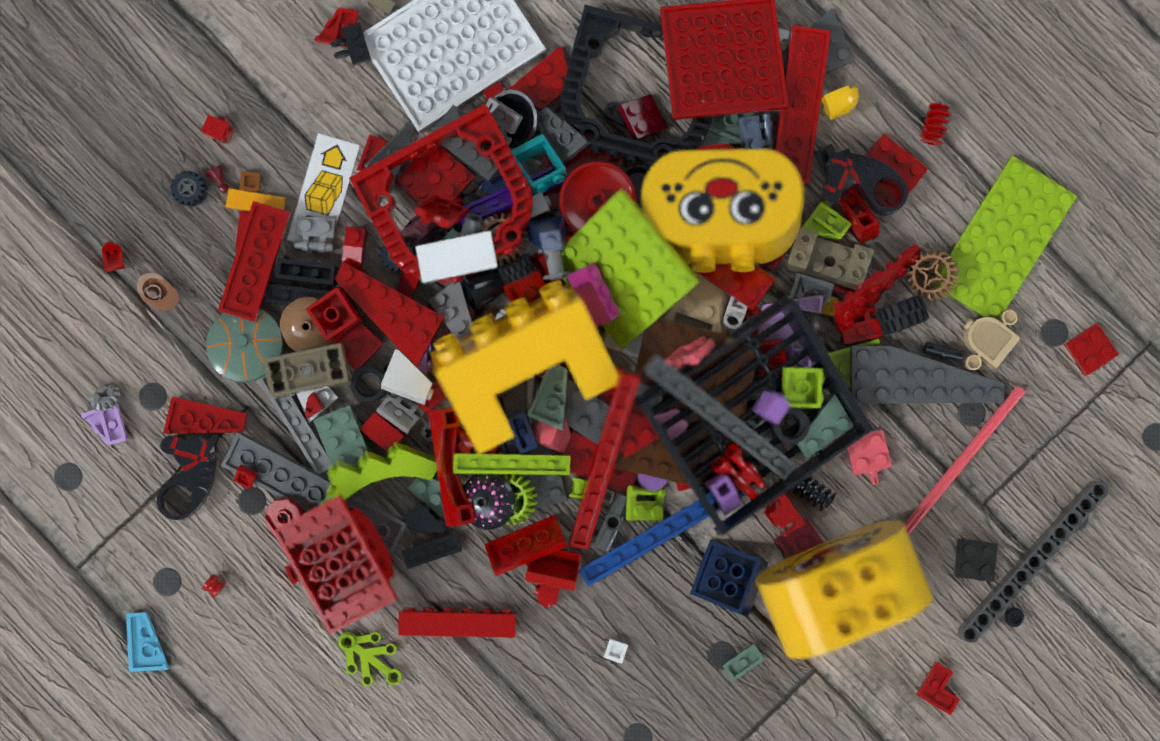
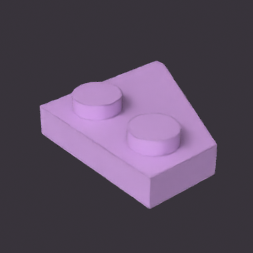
[81,404,128,446]

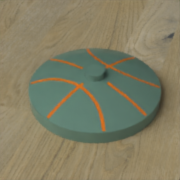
[206,309,284,383]

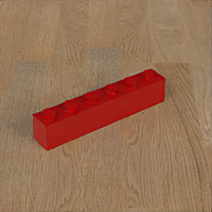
[398,607,516,638]

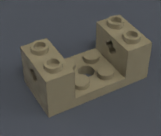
[787,228,874,290]
[263,343,352,400]

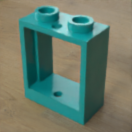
[511,134,567,196]

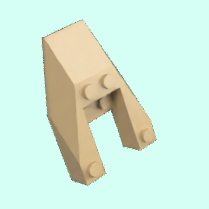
[659,268,730,335]

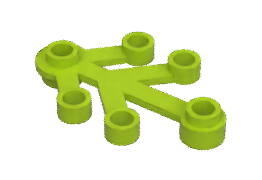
[338,631,402,686]

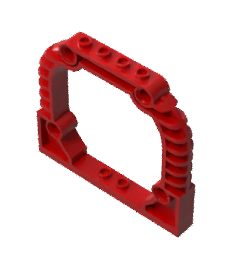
[349,103,533,285]

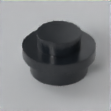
[1004,607,1024,627]

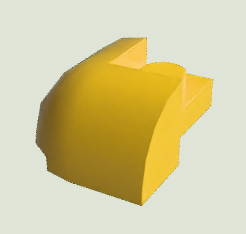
[821,84,859,120]

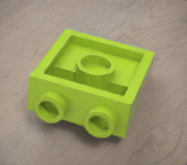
[782,367,825,408]

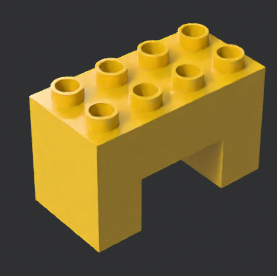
[431,280,618,454]

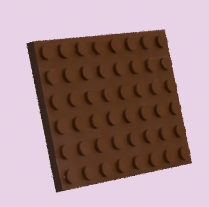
[613,318,761,488]

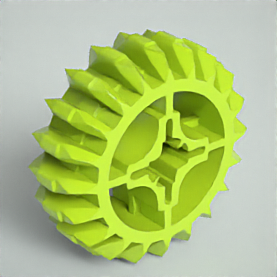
[501,474,538,525]

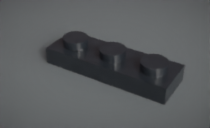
[401,532,463,569]

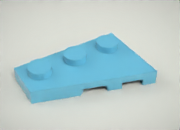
[126,612,170,672]

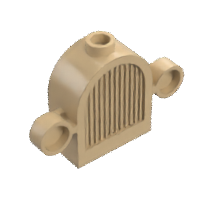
[963,310,1020,370]

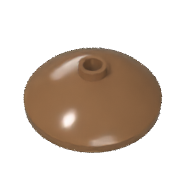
[280,297,335,352]

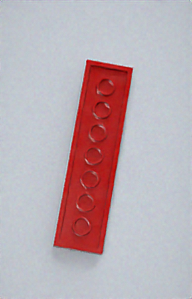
[774,25,831,184]

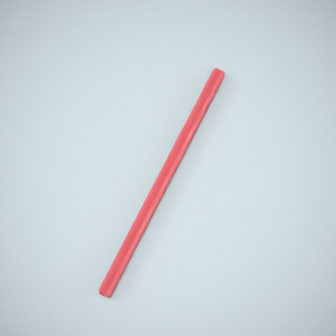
[904,386,1025,535]

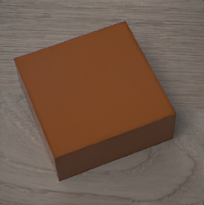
[239,171,262,193]

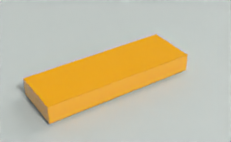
[225,189,286,212]

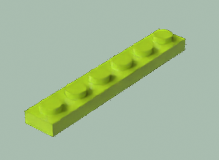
[453,453,570,475]

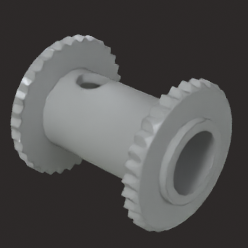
[538,245,571,280]

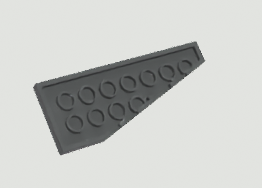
[850,345,1004,404]

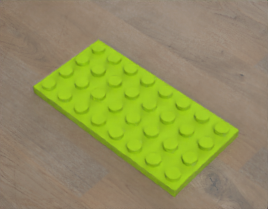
[934,155,1077,321]

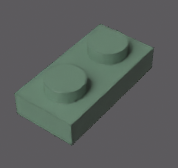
[722,643,765,682]

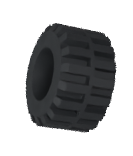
[875,295,930,335]

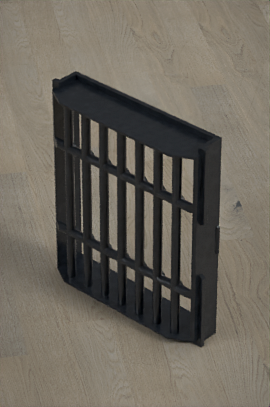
[633,295,873,536]

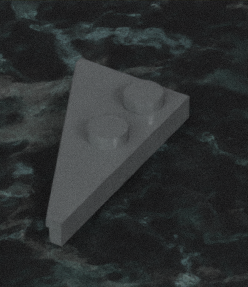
[364,121,414,193]

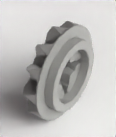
[89,384,121,411]

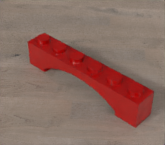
[428,407,475,526]

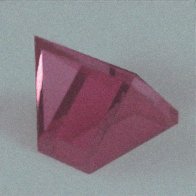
[401,215,446,244]

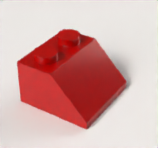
[305,287,363,341]

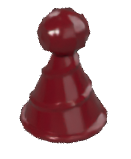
[206,165,229,194]

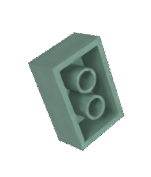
[313,405,371,466]

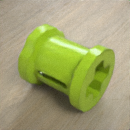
[569,477,587,499]

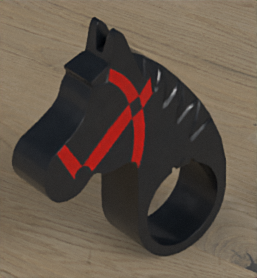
[821,147,908,216]
[157,434,220,520]

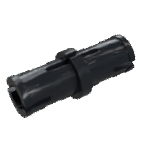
[923,341,965,362]

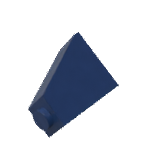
[526,216,567,252]

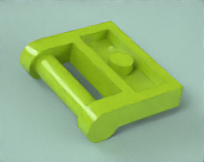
[626,485,666,521]

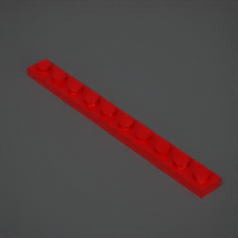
[569,371,640,550]

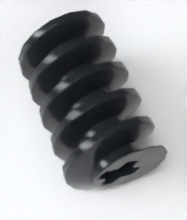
[793,475,837,512]

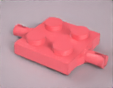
[664,336,715,370]
[847,429,892,485]

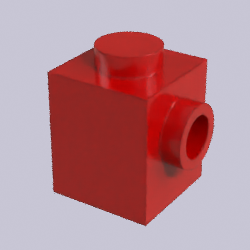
[200,114,233,144]
[534,584,560,608]

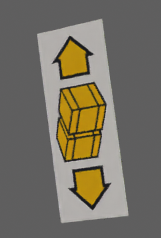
[287,133,360,252]

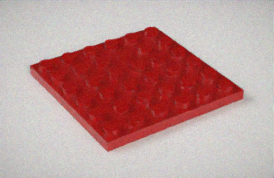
[660,0,788,120]

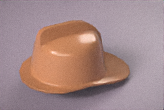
[136,273,179,311]

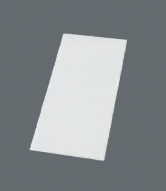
[416,231,497,283]

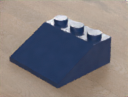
[690,540,769,617]

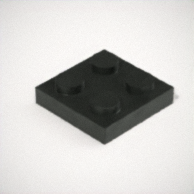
[954,538,998,582]

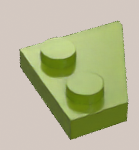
[802,201,852,240]

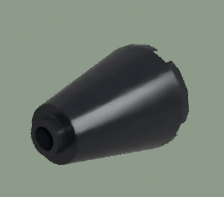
[462,270,506,311]

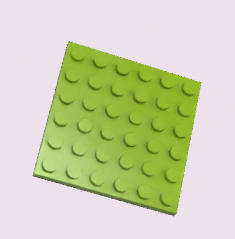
[560,189,700,350]

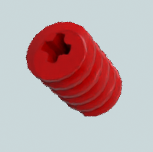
[920,103,952,146]

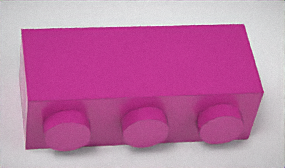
[567,262,620,327]

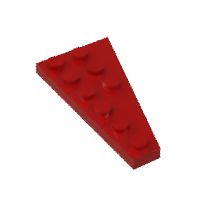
[834,244,921,333]
[334,262,445,368]

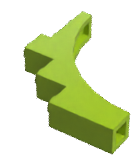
[320,441,437,505]

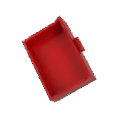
[525,549,581,591]

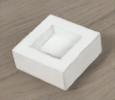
[603,638,628,664]

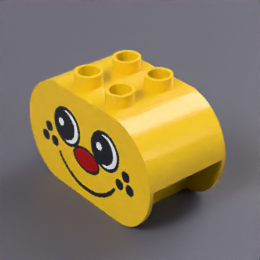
[642,149,803,272]
[756,520,933,659]

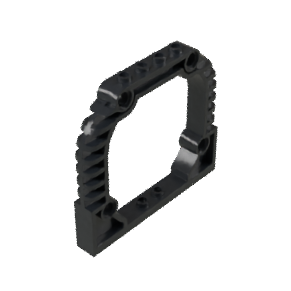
[561,4,713,168]

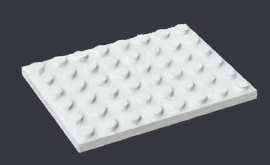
[363,0,546,133]

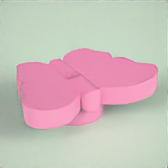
[655,409,688,441]

